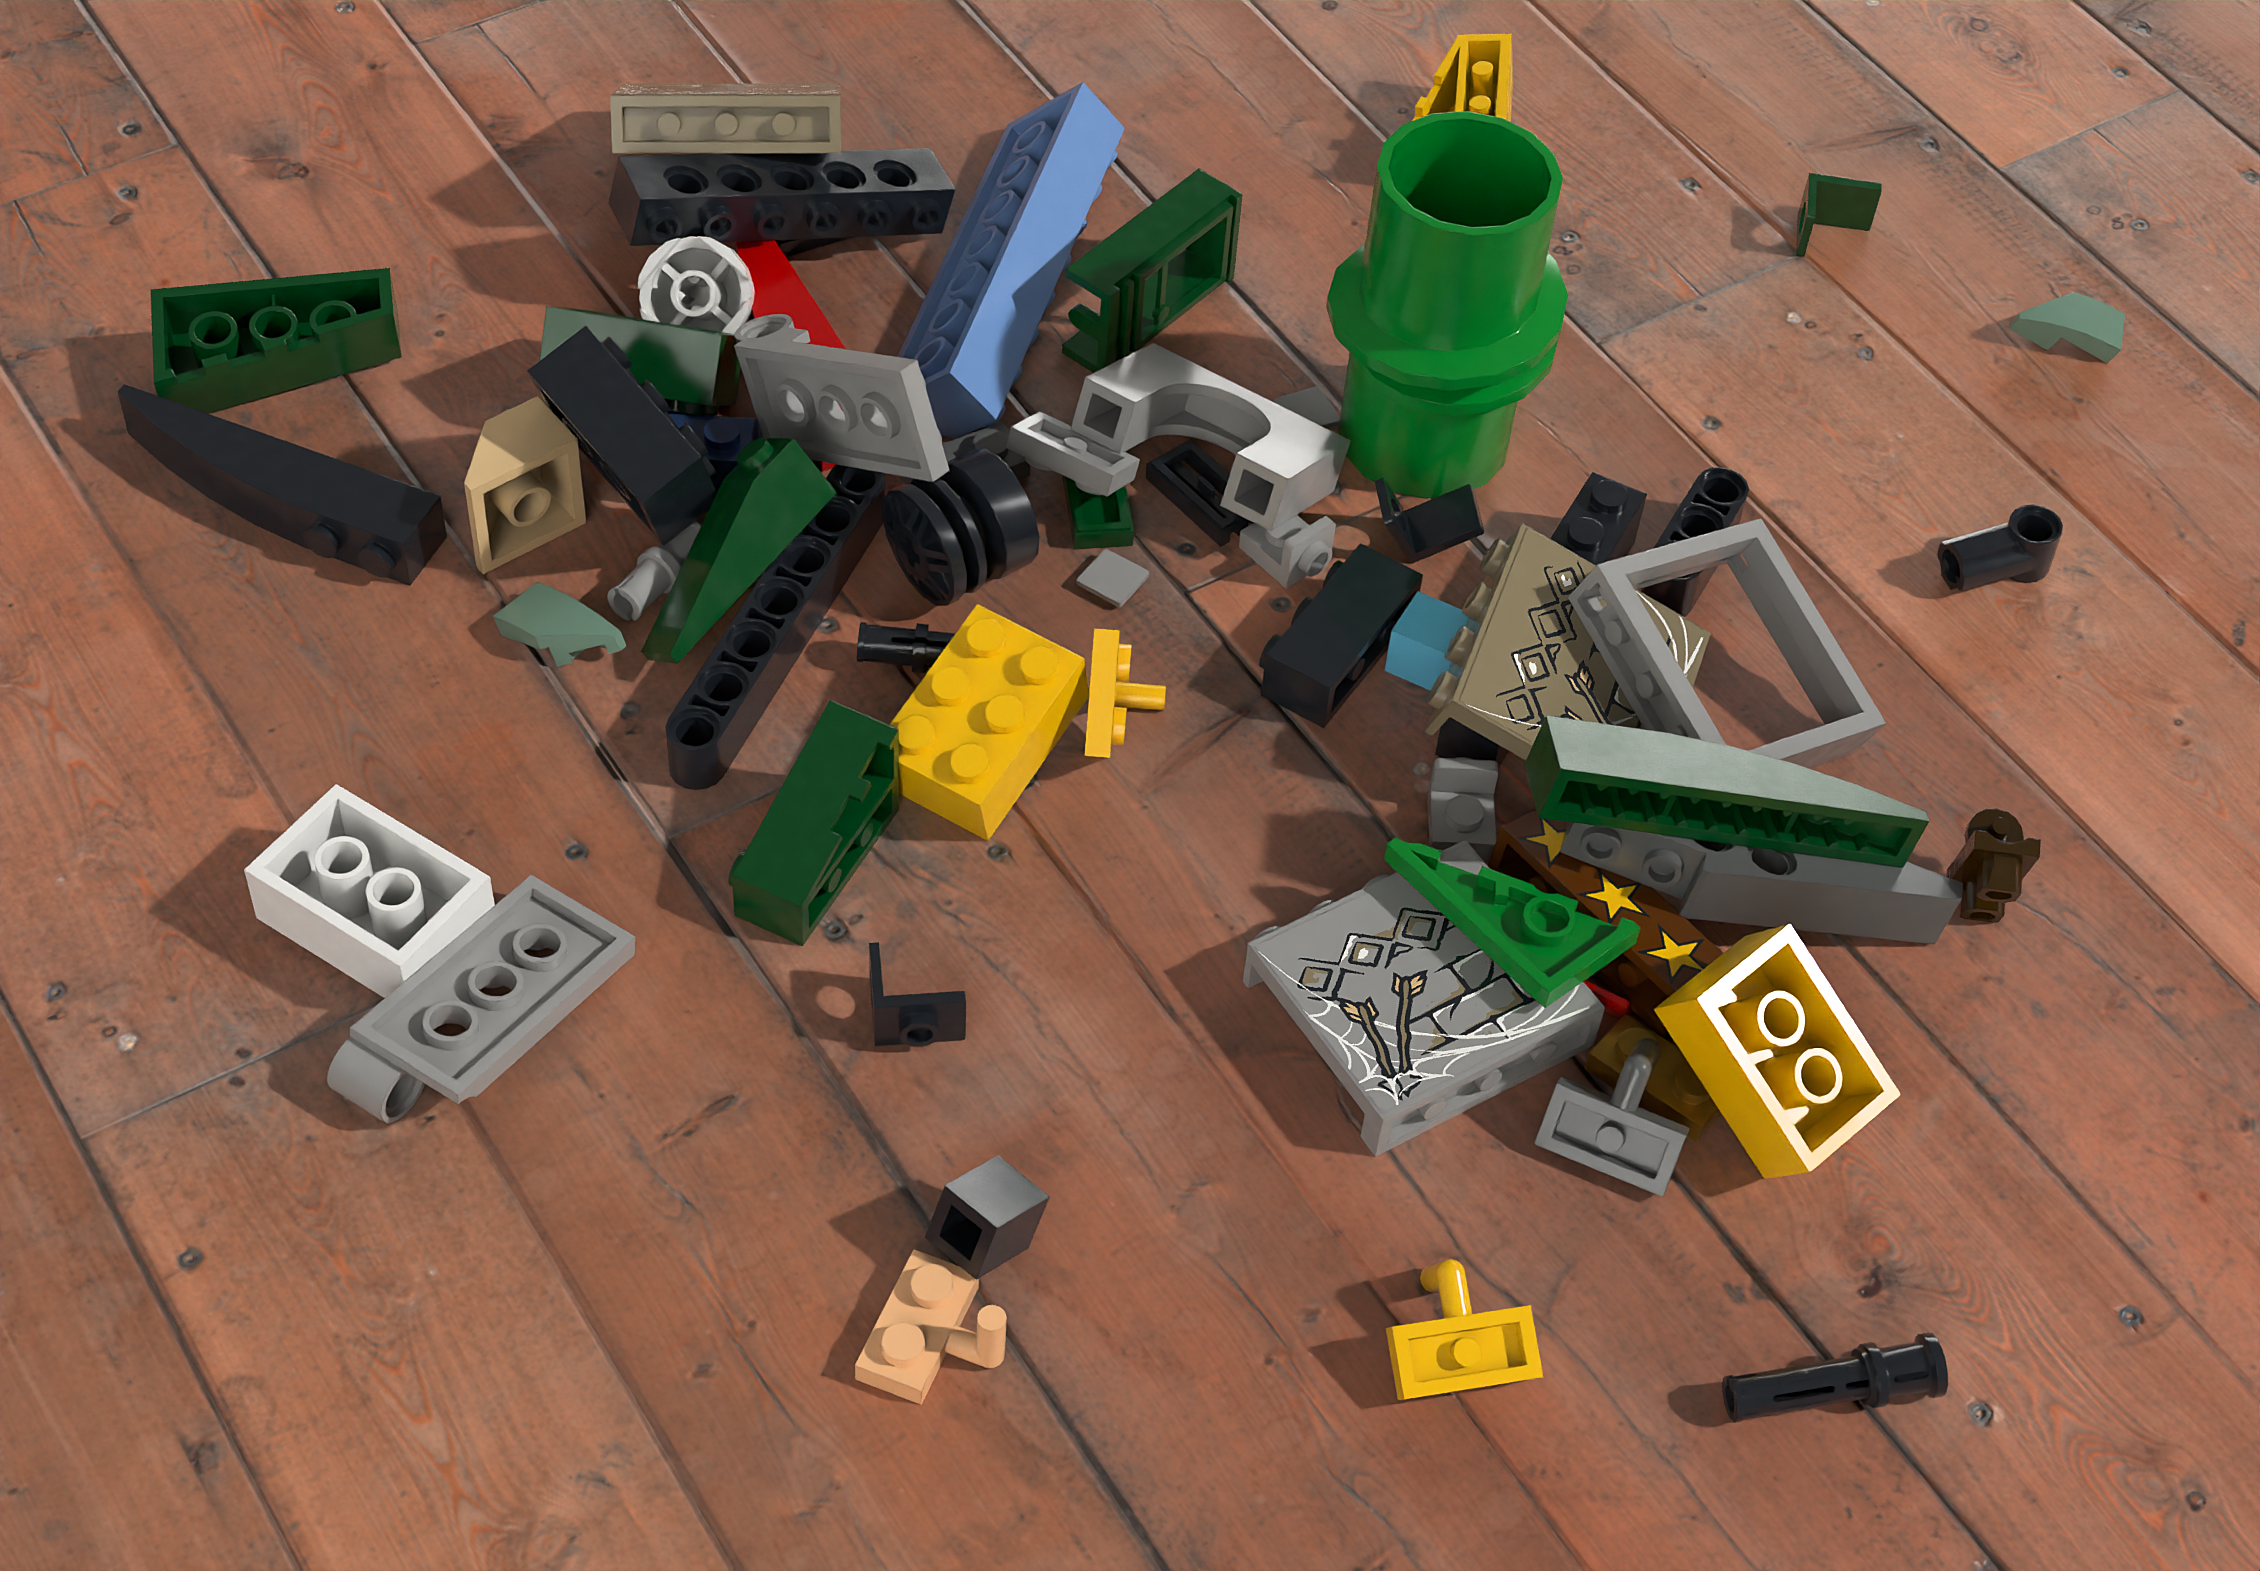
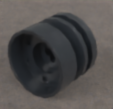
[882,448,1040,606]

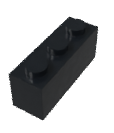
[1259,543,1423,728]

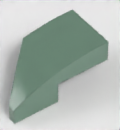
[2009,292,2125,363]
[493,582,626,667]

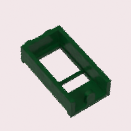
[1062,168,1243,373]

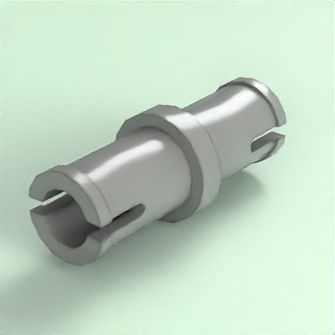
[607,521,702,621]

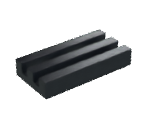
[1145,439,1254,547]

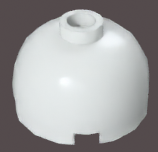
[637,236,755,334]

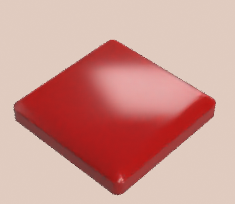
[1583,980,1632,1020]

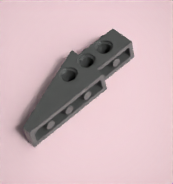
[1560,822,1963,944]

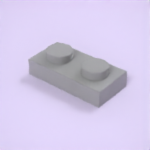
[1006,411,1140,496]

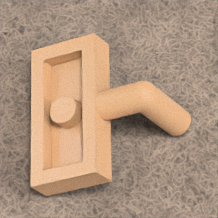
[855,1249,1007,1405]

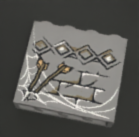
[1243,840,1605,1157]

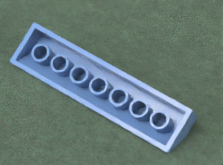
[897,82,1125,439]

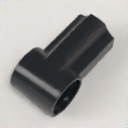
[1937,504,2063,591]

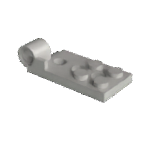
[734,314,949,482]
[327,875,636,1124]

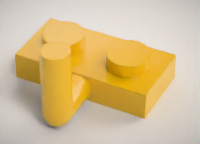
[1085,628,1166,758]
[1386,1259,1543,1400]

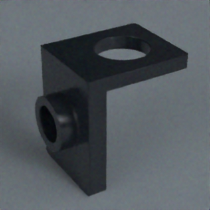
[1375,478,1485,564]
[869,942,966,1047]

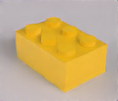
[890,604,1089,841]
[1654,924,1901,1179]

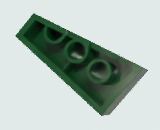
[150,268,402,414]

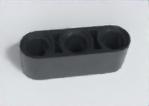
[1641,467,1749,617]

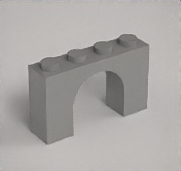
[1071,343,1351,531]

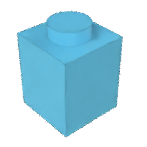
[1385,591,1469,690]

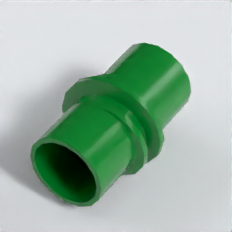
[1326,111,1568,499]

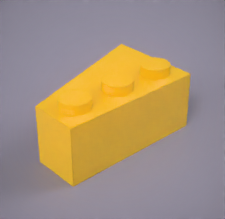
[1412,34,1513,122]

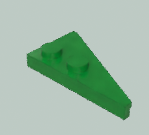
[1384,837,1640,1008]

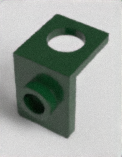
[1796,173,1882,257]

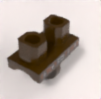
[1947,808,2041,923]

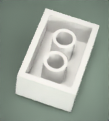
[244,784,495,998]

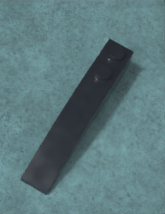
[118,384,447,586]

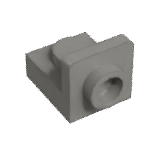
[1239,515,1336,589]
[1427,757,1498,860]

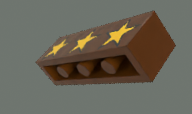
[1487,809,1723,1040]

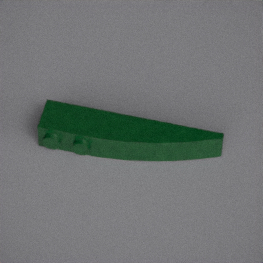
[1524,715,1930,868]

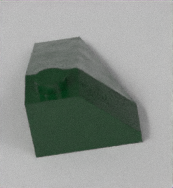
[641,437,837,664]

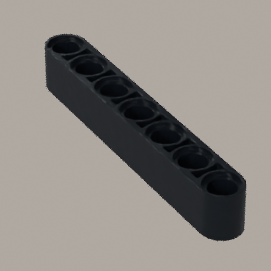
[665,464,885,790]

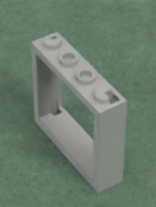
[1568,518,1886,768]

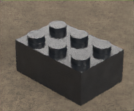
[527,325,718,546]

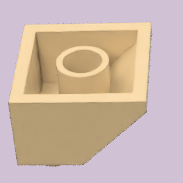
[464,396,586,574]

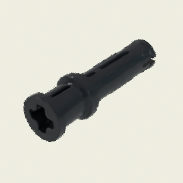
[1722,1332,1948,1423]

